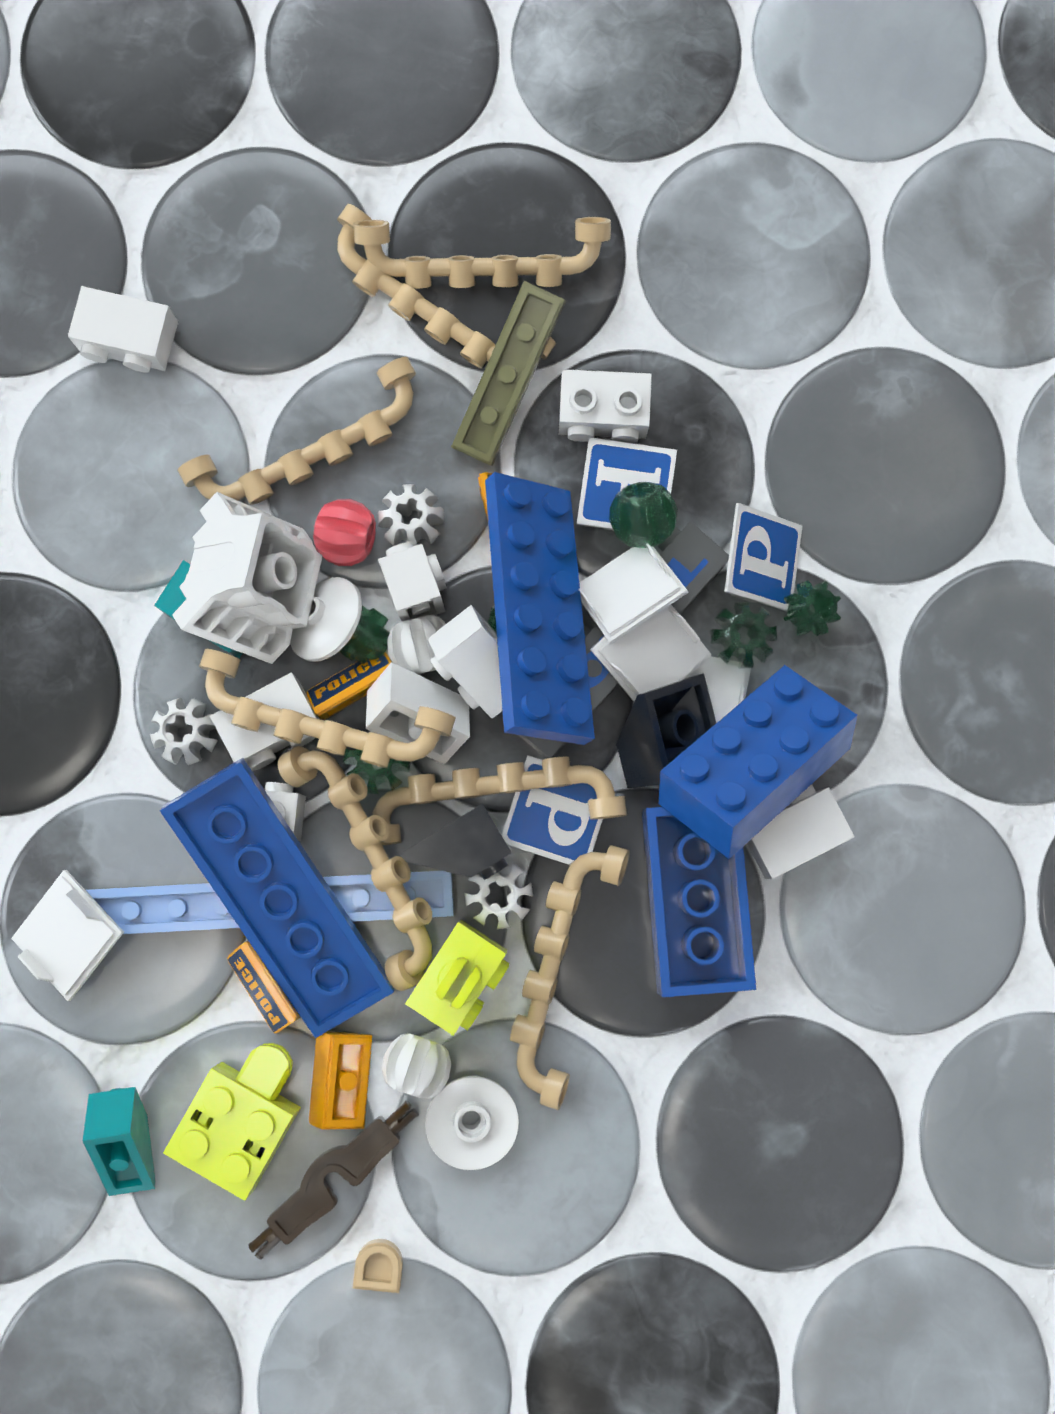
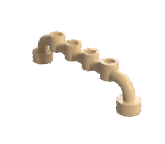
[337,204,556,369]
[354,217,611,289]
[177,357,416,505]
[199,649,456,768]
[278,746,432,991]
[373,757,627,846]
[510,845,630,1110]

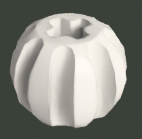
[378,484,444,546]
[387,615,446,674]
[150,698,218,765]
[464,863,533,930]
[382,1033,451,1100]

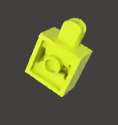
[405,920,510,1036]
[163,1043,301,1201]

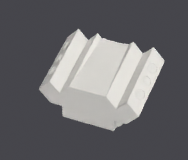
[172,492,322,664]

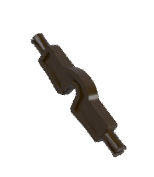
[248,1100,419,1260]

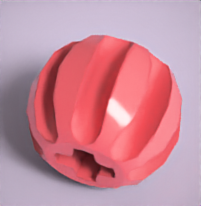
[313,499,376,566]

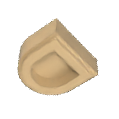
[352,1239,403,1293]

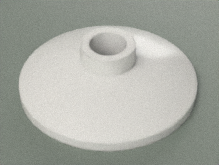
[290,577,362,662]
[425,1076,519,1170]

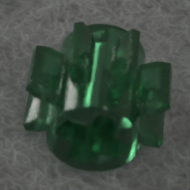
[783,580,841,636]
[339,605,390,664]

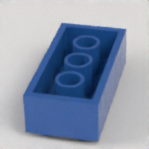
[658,665,858,859]
[642,807,757,997]

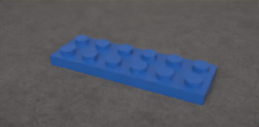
[485,472,595,745]
[160,758,394,1038]

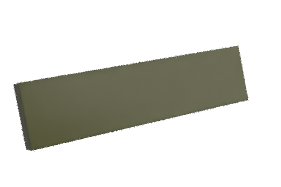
[451,281,566,466]

